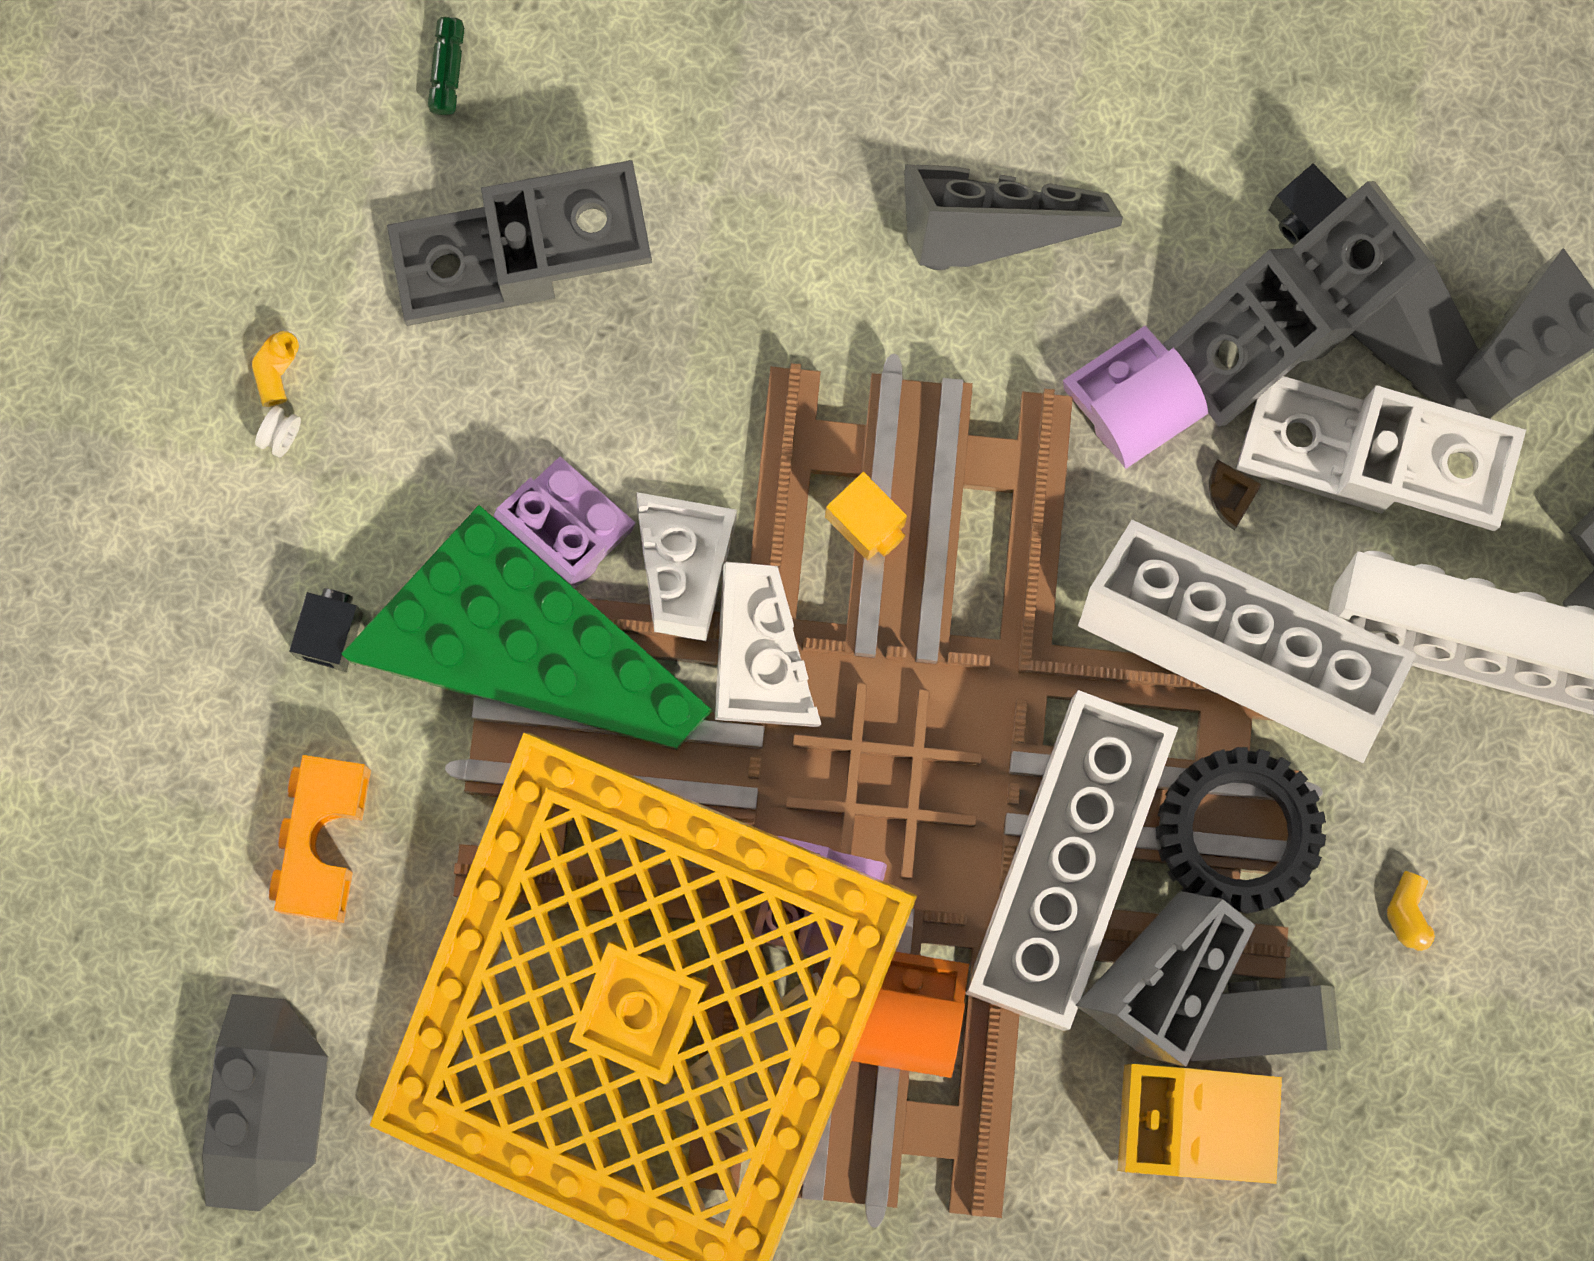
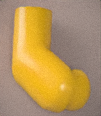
[252,331,299,407]
[1387,871,1435,951]

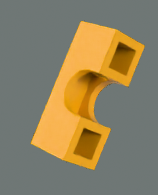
[269,755,371,923]

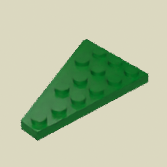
[342,505,712,750]

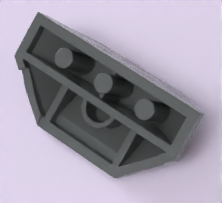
[202,994,329,1211]

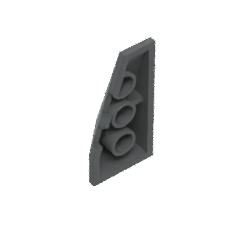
[904,164,1123,270]
[1351,217,1479,415]

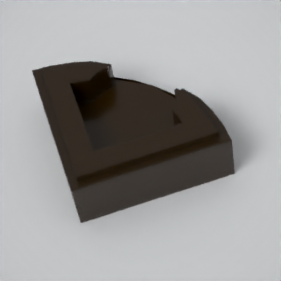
[1209,459,1262,530]

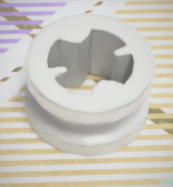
[255,406,301,458]

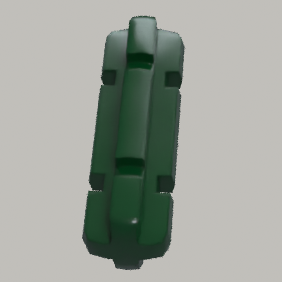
[428,17,465,115]

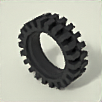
[1156,747,1326,914]

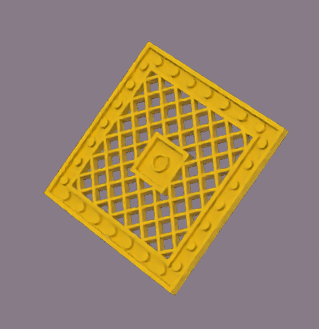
[369,733,917,1261]

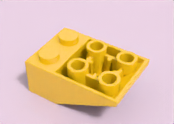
[1117,1064,1282,1184]

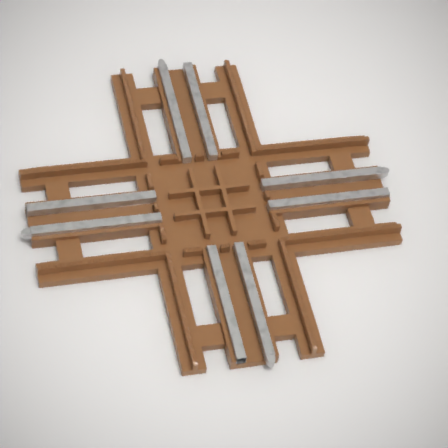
[445,354,1323,1228]

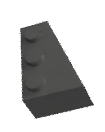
[1456,248,1594,419]
[1075,891,1255,1067]
[1168,976,1341,1063]

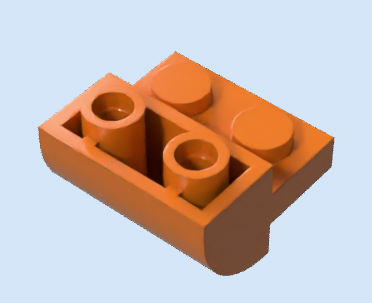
[852,951,969,1078]

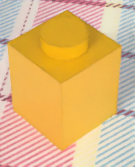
[825,471,907,561]

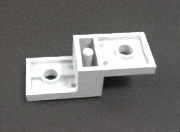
[1236,376,1526,531]

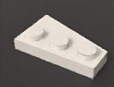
[637,492,737,641]
[715,562,821,727]

